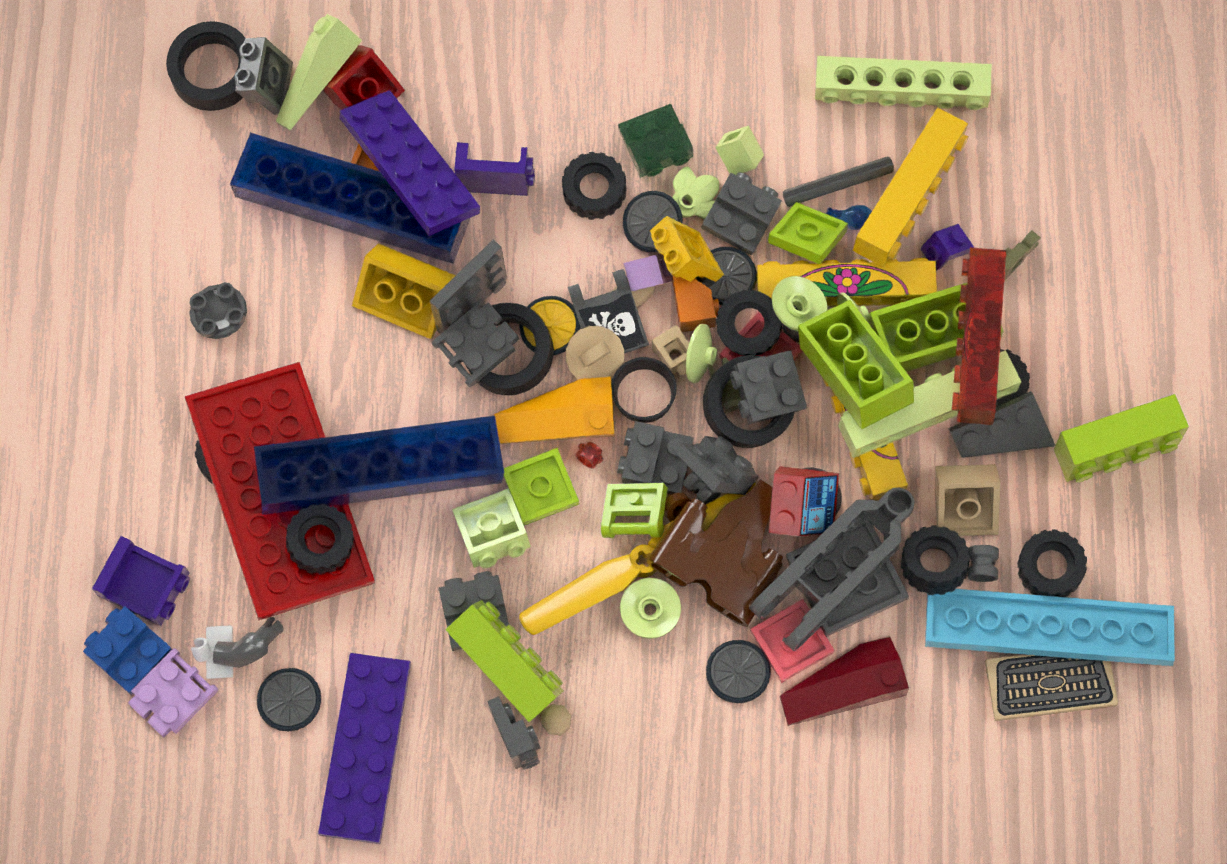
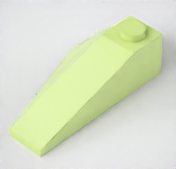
[276,14,362,130]

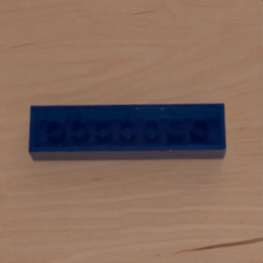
[230,132,470,264]
[254,416,504,515]

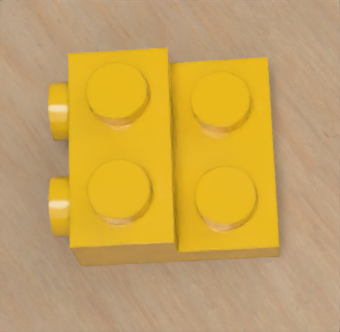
[650,216,724,282]

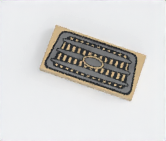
[985,655,1118,721]

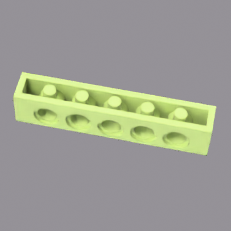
[815,56,992,110]

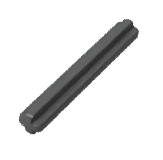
[783,156,894,207]

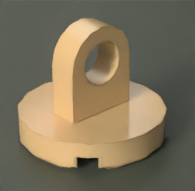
[566,326,624,380]

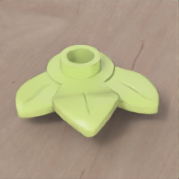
[672,166,720,219]

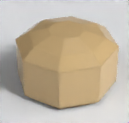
[541,704,572,736]

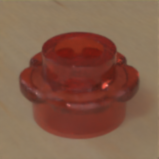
[575,442,604,469]

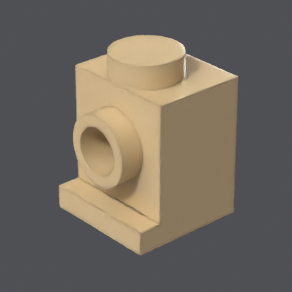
[652,325,689,376]

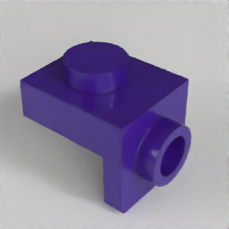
[921,224,974,271]

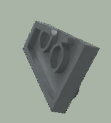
[948,391,1055,458]

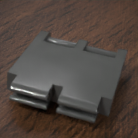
[432,302,520,387]

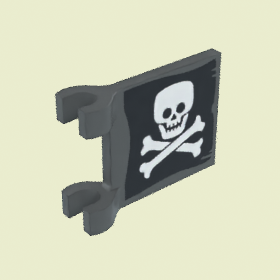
[567,269,649,354]

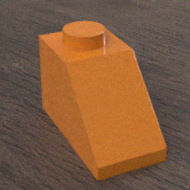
[671,274,720,332]

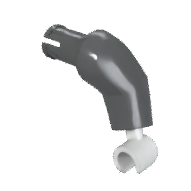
[191,617,284,668]

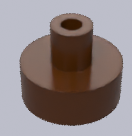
[664,492,691,522]

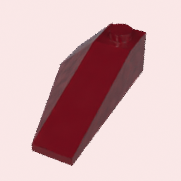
[780,637,909,726]

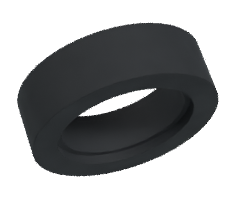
[166,21,245,111]
[466,303,554,395]
[703,355,795,448]

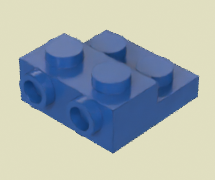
[83,606,172,695]

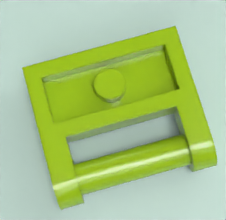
[601,483,668,538]

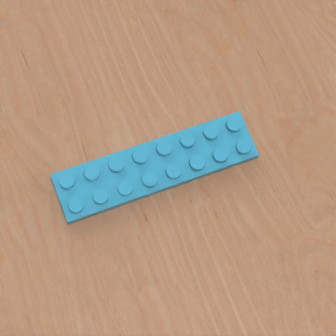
[925,589,1175,666]

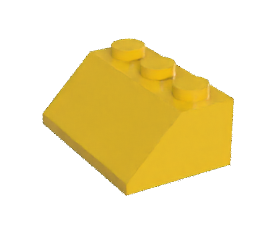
[352,243,456,339]

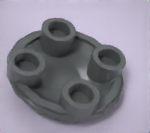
[189,282,247,339]

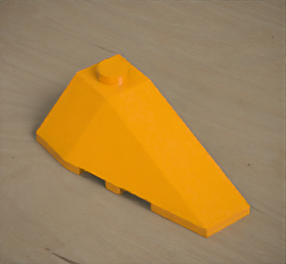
[494,377,615,444]

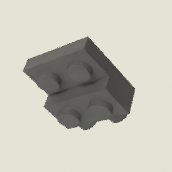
[235,37,293,115]
[701,172,782,256]
[730,350,807,425]
[617,421,694,495]
[675,436,759,495]
[439,571,509,651]
[488,696,541,770]

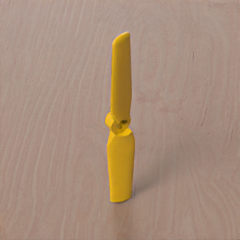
[519,483,755,635]

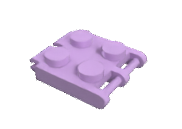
[128,648,218,738]

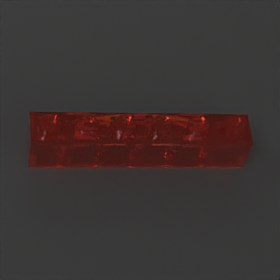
[951,247,1006,425]

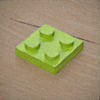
[768,202,848,264]
[501,448,580,526]

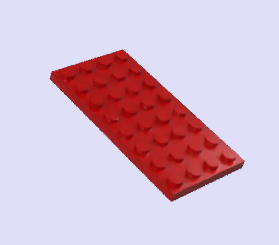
[185,362,375,621]

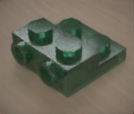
[618,104,693,178]

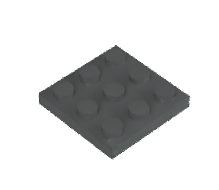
[430,239,507,334]
[786,522,909,637]

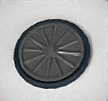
[623,191,683,252]
[695,247,757,305]
[706,640,771,703]
[257,668,321,732]

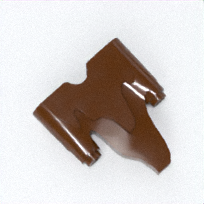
[646,479,783,627]

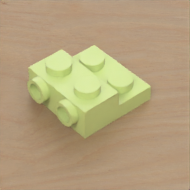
[452,488,531,568]

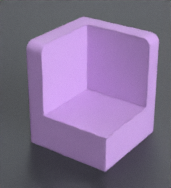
[624,254,672,291]

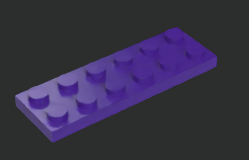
[340,90,480,236]
[318,653,411,844]

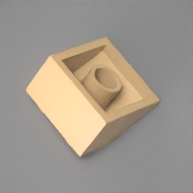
[935,464,1000,536]

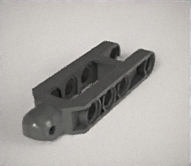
[749,487,915,651]

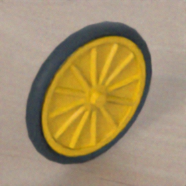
[519,296,581,355]

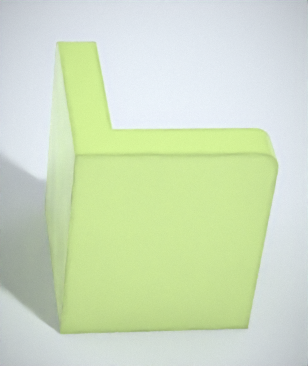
[715,125,764,175]

